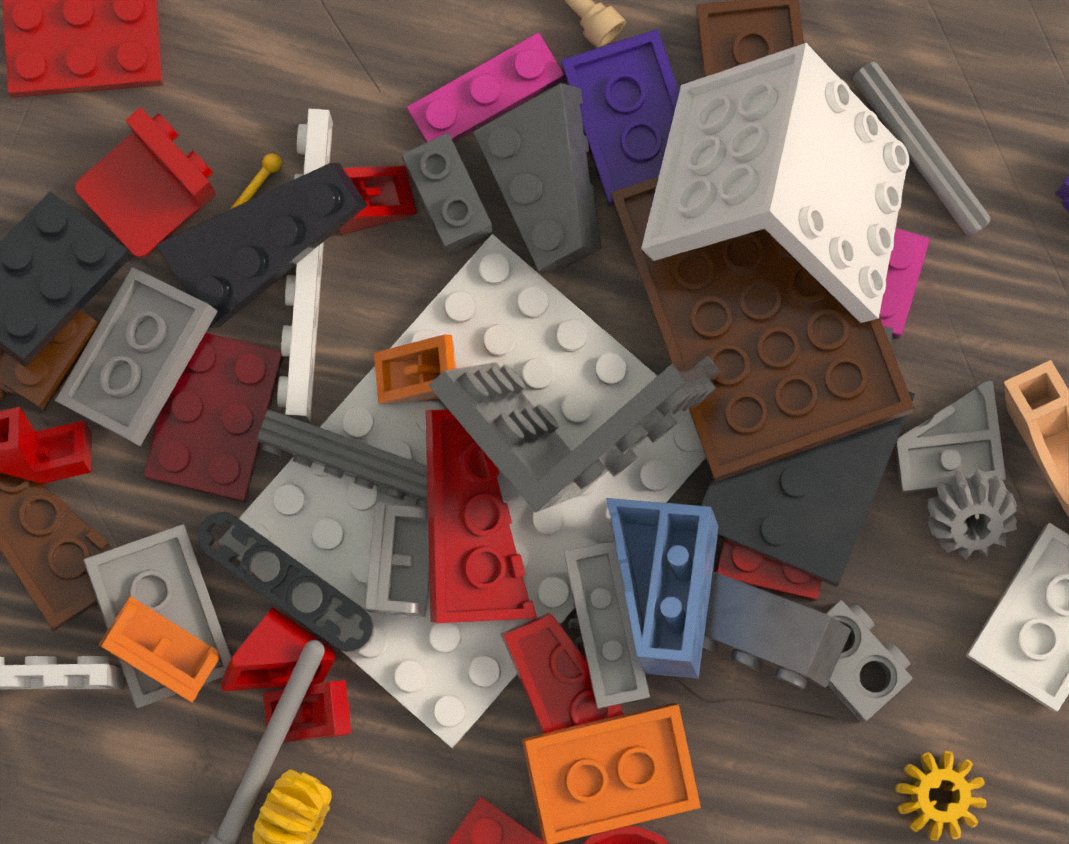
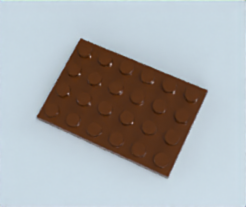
[611,176,914,482]

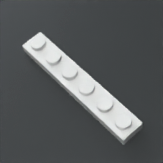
[277,109,333,423]

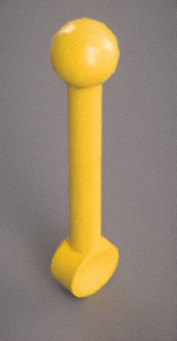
[230,153,282,209]

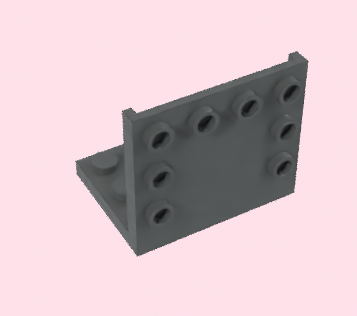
[428,356,721,513]

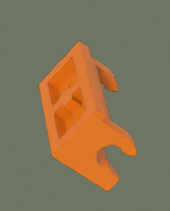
[98,596,220,703]

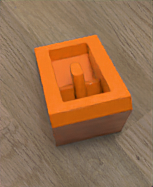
[374,334,456,404]

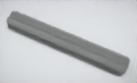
[853,62,991,236]

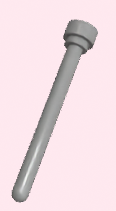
[201,640,325,844]

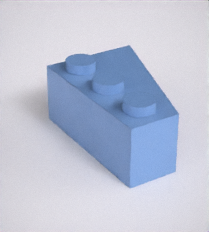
[606,498,719,679]

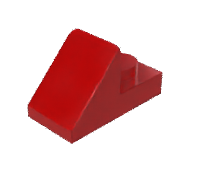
[263,680,351,743]

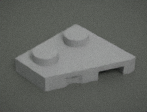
[894,381,1006,493]

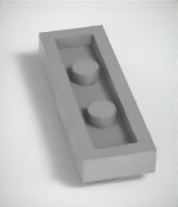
[564,541,650,709]

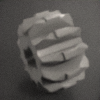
[927,468,1017,560]

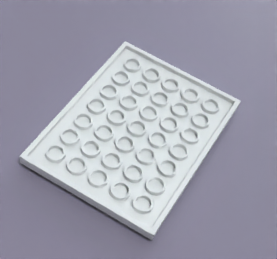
[218,234,706,749]

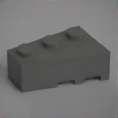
[473,83,602,272]

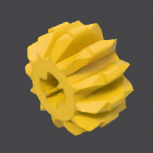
[895,751,986,841]
[252,769,332,844]

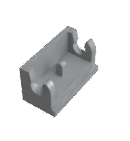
[365,503,429,617]

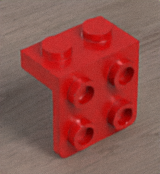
[75,107,217,258]

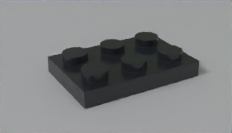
[0,191,129,368]

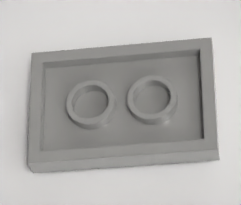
[55,267,218,446]
[83,524,231,708]

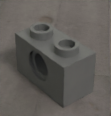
[402,133,493,258]

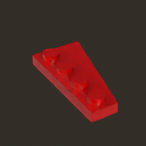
[425,409,537,623]
[501,613,624,734]

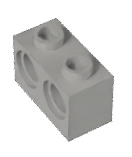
[825,600,913,722]

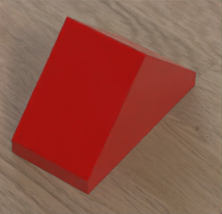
[339,166,417,236]
[220,607,335,692]

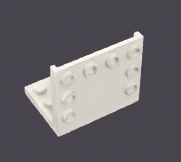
[641,43,909,323]

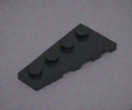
[156,163,367,328]

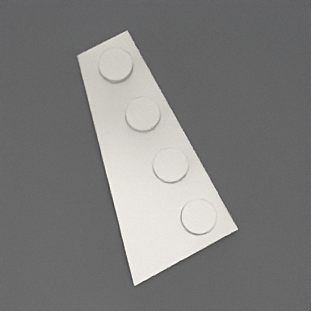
[0,656,123,690]

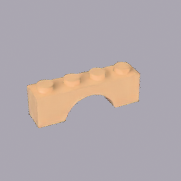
[1004,360,1069,518]

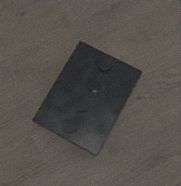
[700,391,915,587]

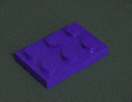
[561,29,679,207]

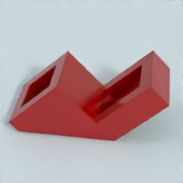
[0,407,92,484]

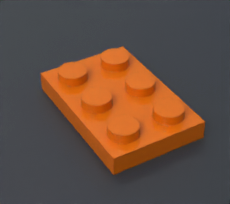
[522,703,701,844]

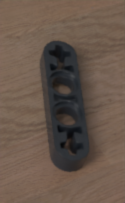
[198,512,374,652]

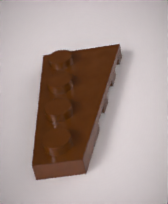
[0,473,114,632]

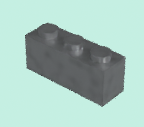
[702,571,851,690]

